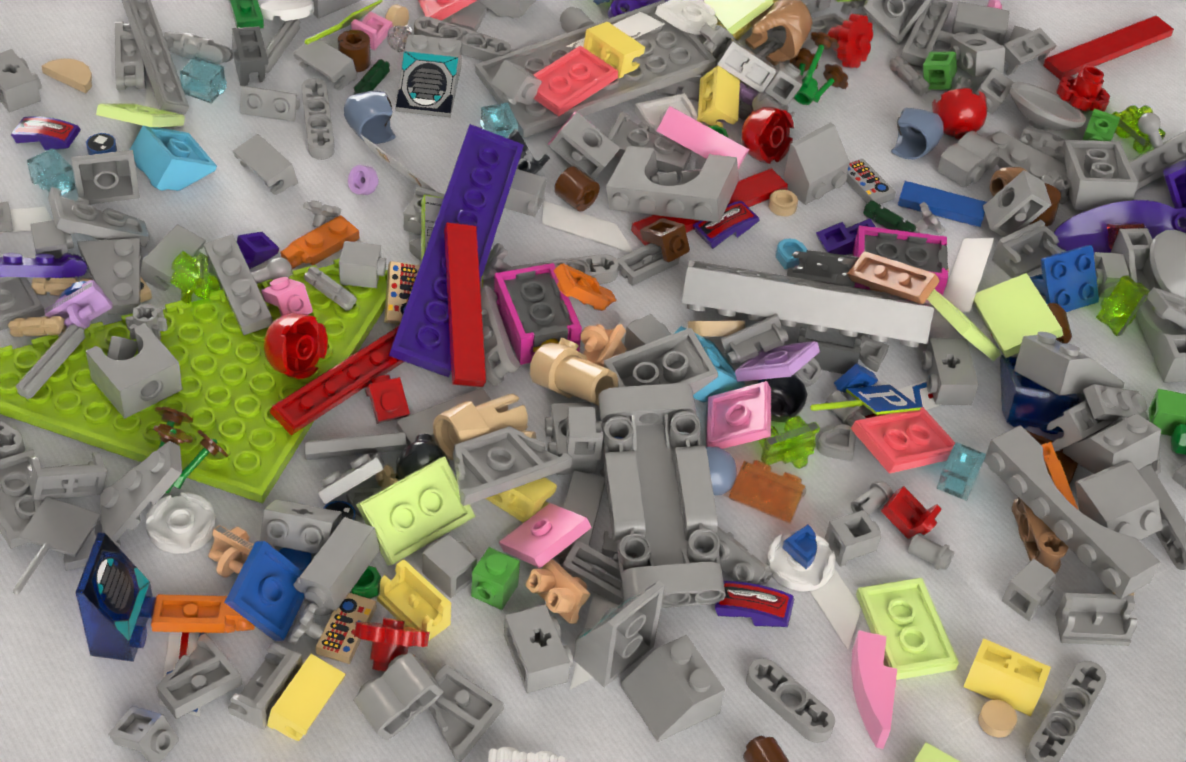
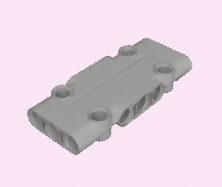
[598,383,726,608]

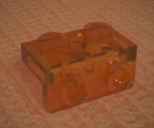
[729,460,807,524]

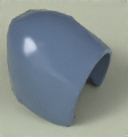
[344,91,396,144]
[891,108,944,160]

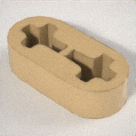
[688,321,745,337]

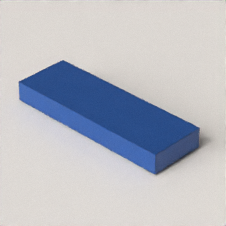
[898,181,987,227]

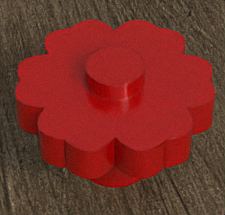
[828,14,873,68]
[1056,66,1111,112]
[354,618,430,672]

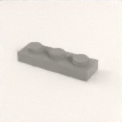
[1083,384,1149,422]

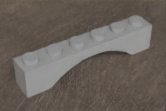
[1111,228,1186,382]
[984,425,1160,599]

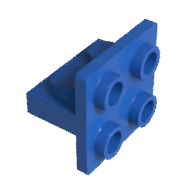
[1030,245,1099,312]

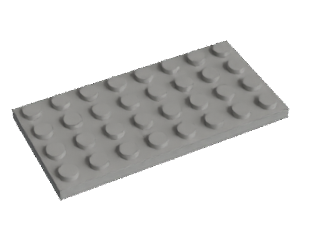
[475,0,717,138]

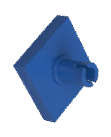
[224,540,305,641]

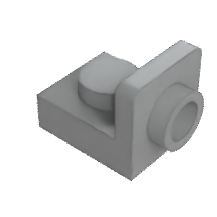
[108,706,179,762]

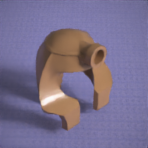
[745,0,813,66]

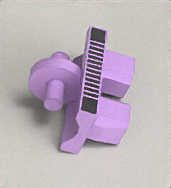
[45,280,113,333]

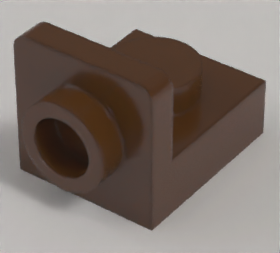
[640,218,690,262]

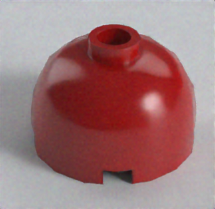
[932,88,987,139]
[741,107,794,164]
[264,313,328,379]

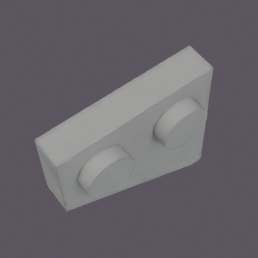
[156,633,242,719]

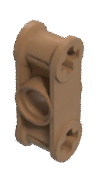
[1012,497,1069,574]

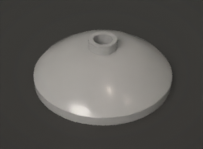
[1010,82,1086,130]
[1150,230,1186,298]

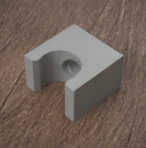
[86,323,183,419]

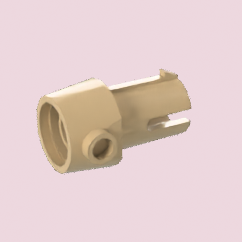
[530,337,618,406]
[433,394,528,460]

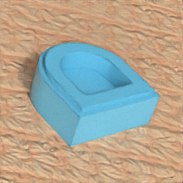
[776,239,808,270]

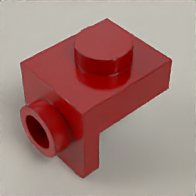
[365,375,410,424]
[881,486,942,539]

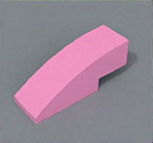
[656,106,749,169]
[851,630,897,749]

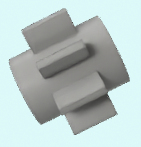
[126,304,168,340]

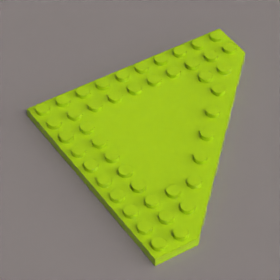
[0,258,388,504]

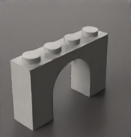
[606,146,739,222]

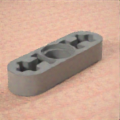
[746,658,835,743]

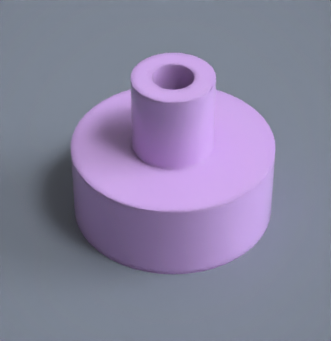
[348,165,379,195]

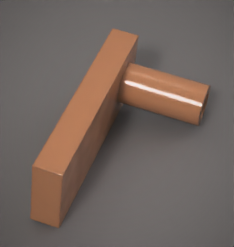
[847,251,940,305]

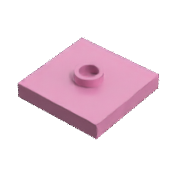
[706,381,771,449]
[499,503,592,568]

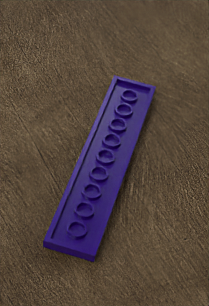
[389,124,524,378]

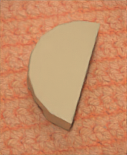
[42,59,92,93]

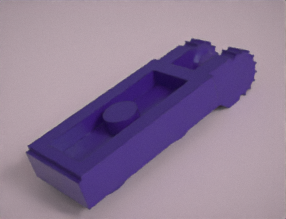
[0,253,88,278]

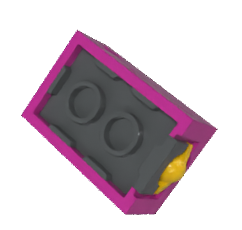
[853,226,949,296]
[494,263,582,365]

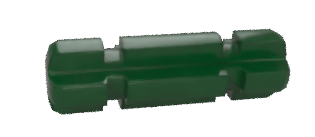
[354,59,390,94]
[863,200,916,233]

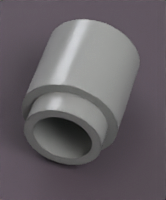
[560,7,595,33]

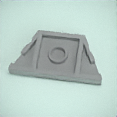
[453,426,573,506]

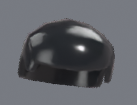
[763,375,808,423]

